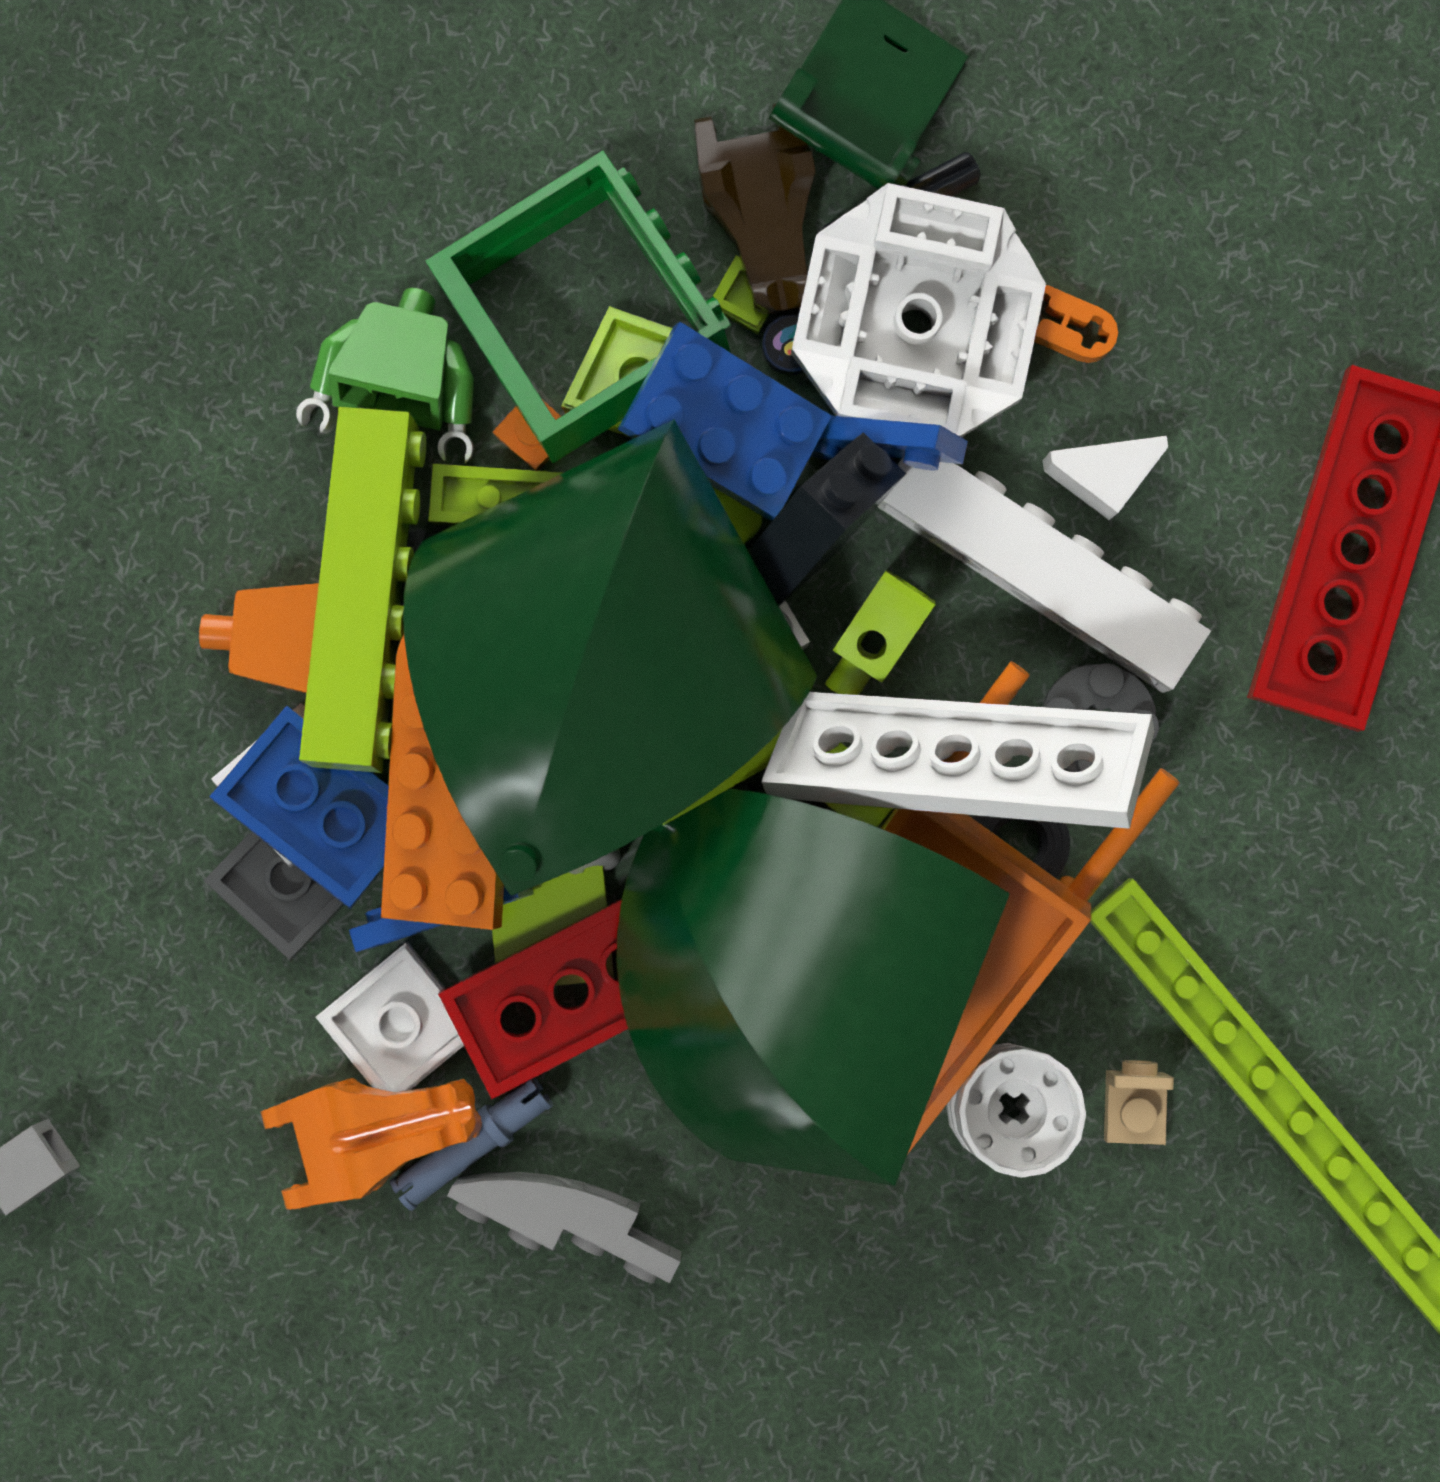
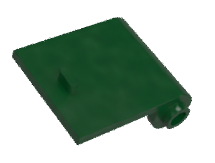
[768,0,969,190]

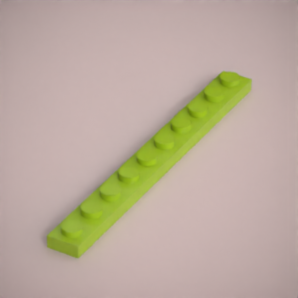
[1090,878,1440,1335]

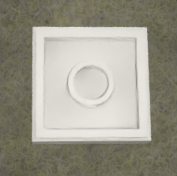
[316,942,464,1092]

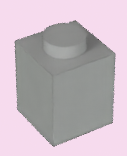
[0,1119,81,1216]

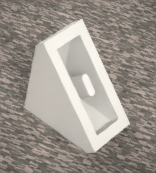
[1043,436,1168,520]

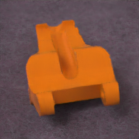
[260,1078,482,1210]

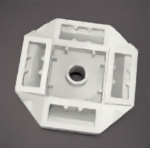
[791,183,1046,437]

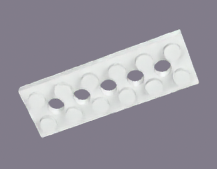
[761,692,1155,829]

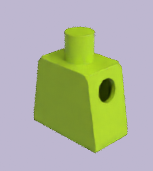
[824,569,935,695]

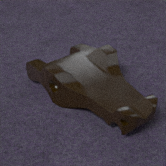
[694,103,816,314]

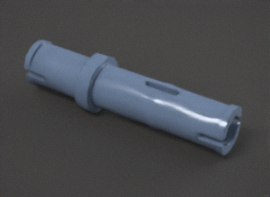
[390,1078,553,1211]

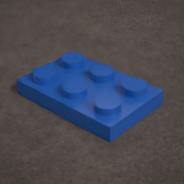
[618,322,831,521]
[209,706,388,910]

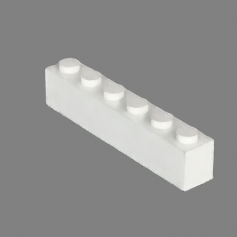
[878,458,1211,693]

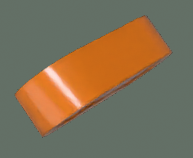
[1034,285,1118,363]

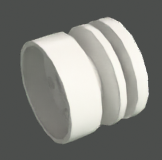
[946,1043,1086,1178]

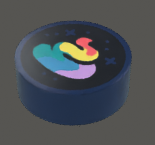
[762,314,804,375]

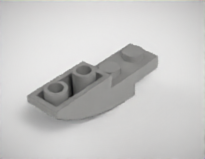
[447,1172,682,1283]

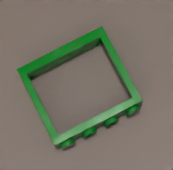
[425,150,731,463]

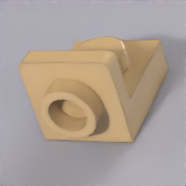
[1104,1060,1174,1145]

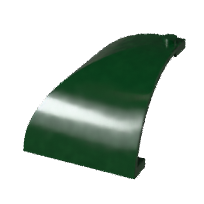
[403,419,817,896]
[617,789,1010,1186]

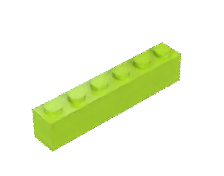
[299,407,426,773]

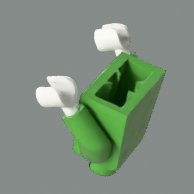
[296,288,474,463]

